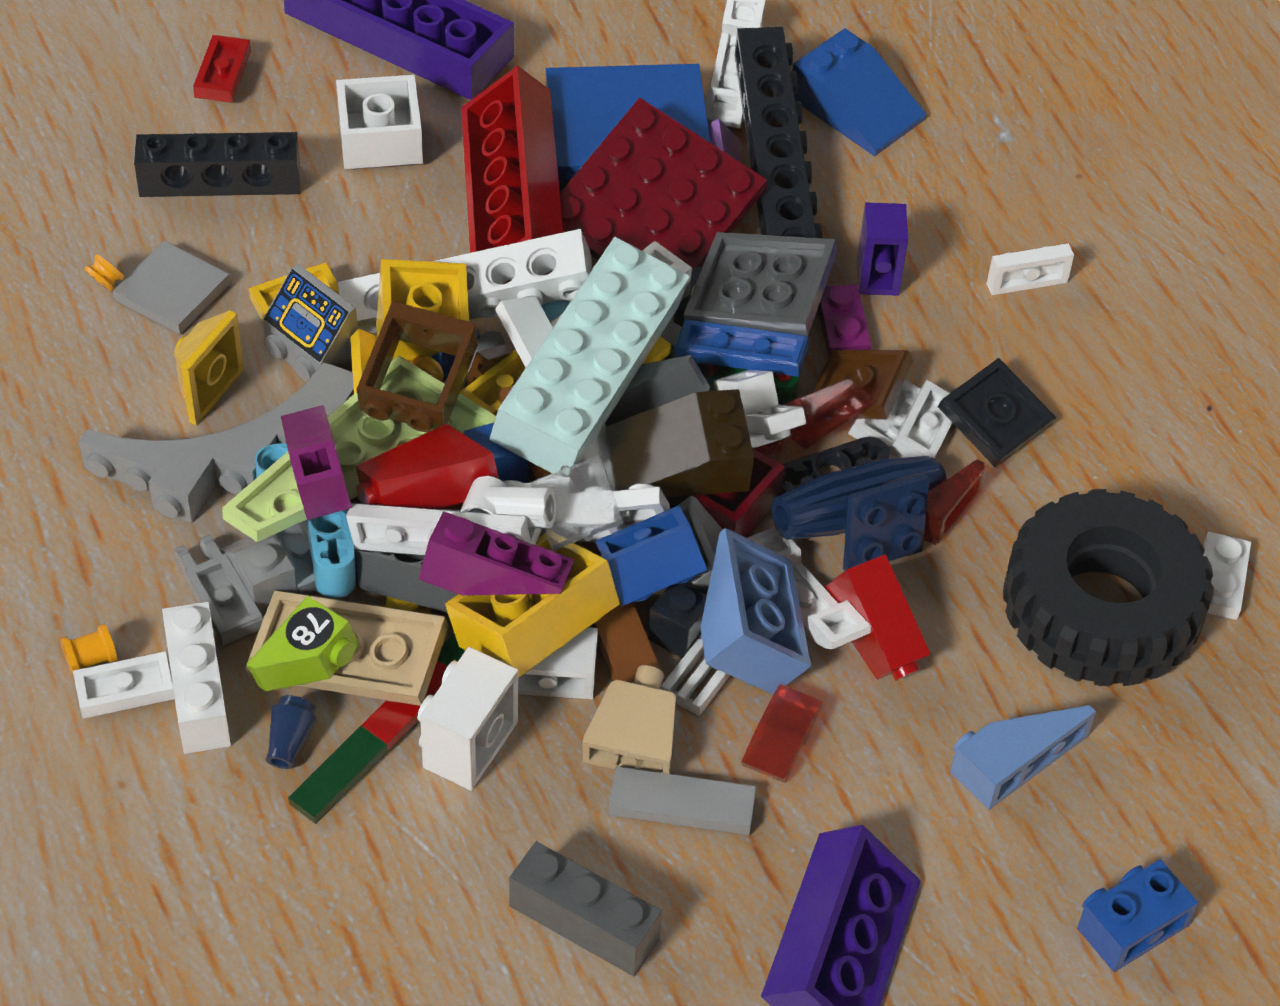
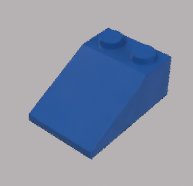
[793,28,926,157]

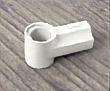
[460,476,556,528]

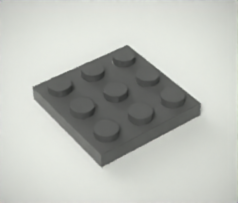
[684,232,838,336]

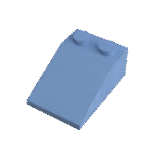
[700,528,811,695]

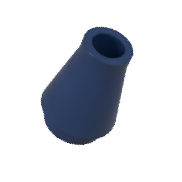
[266,695,317,769]

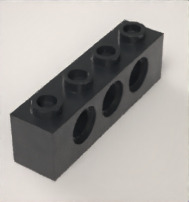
[134,132,300,197]

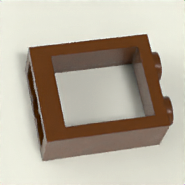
[356,301,478,432]

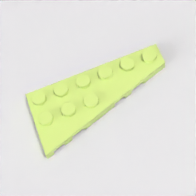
[222,356,496,542]

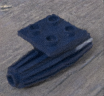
[771,456,947,571]

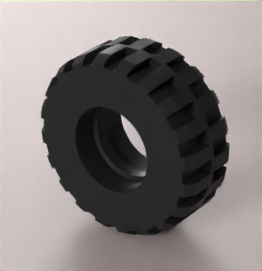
[1003,489,1214,687]

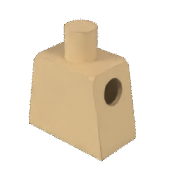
[582,665,676,774]

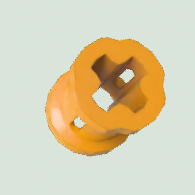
[60,623,118,678]

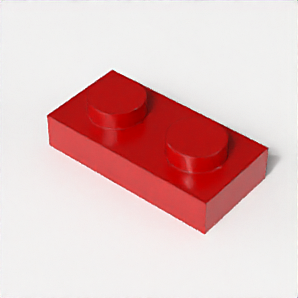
[193,35,251,103]

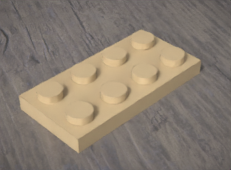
[245,590,449,706]

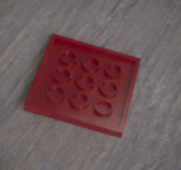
[560,97,768,269]

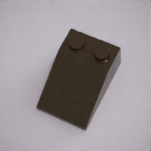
[605,389,754,498]

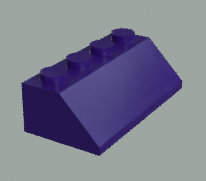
[761,825,921,1006]

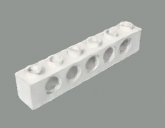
[338,229,593,336]

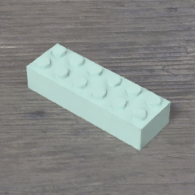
[489,237,690,479]

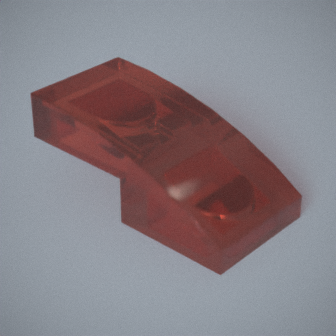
[741,684,823,783]

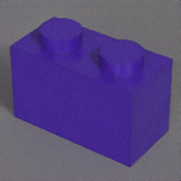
[857,202,909,296]

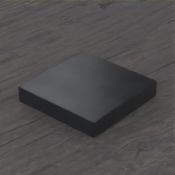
[937,358,1057,467]

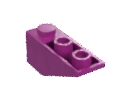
[281,405,352,520]
[418,511,574,595]

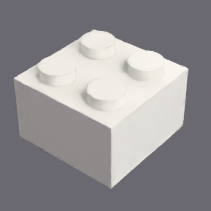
[336,75,423,169]
[417,647,518,791]

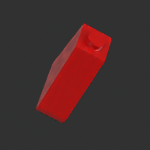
[355,423,499,510]
[824,554,931,681]

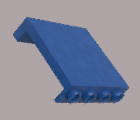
[545,64,710,192]

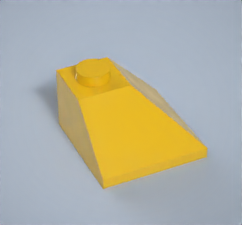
[376,259,469,360]
[174,310,244,426]

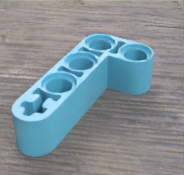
[255,443,356,599]

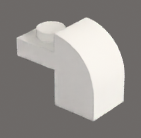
[714,370,806,448]

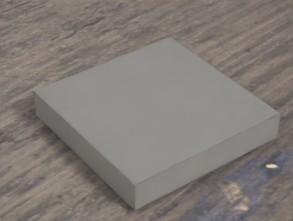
[113,241,231,334]

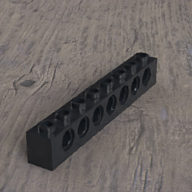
[734,27,822,238]

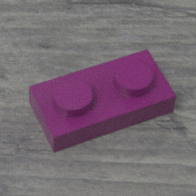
[818,284,871,357]

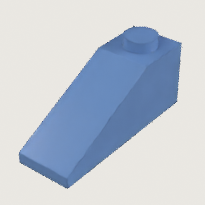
[950,705,1096,810]

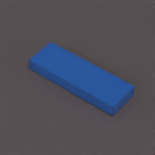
[674,319,809,377]

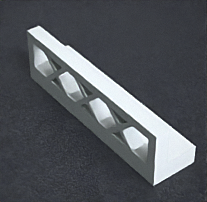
[346,503,542,555]

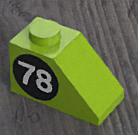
[246,596,360,691]

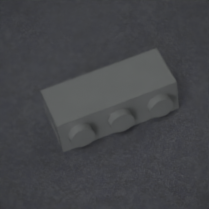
[509,841,662,977]

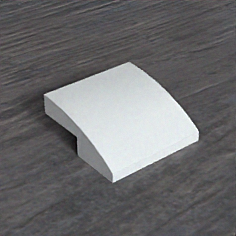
[848,380,952,458]

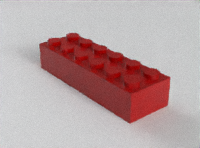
[461,65,563,284]

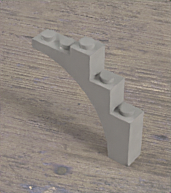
[79,362,354,523]

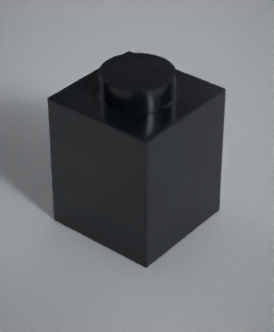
[648,583,707,659]

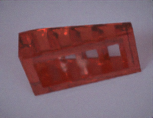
[784,378,874,449]
[924,459,985,545]

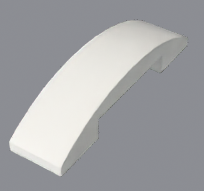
[705,0,766,128]
[747,527,871,650]

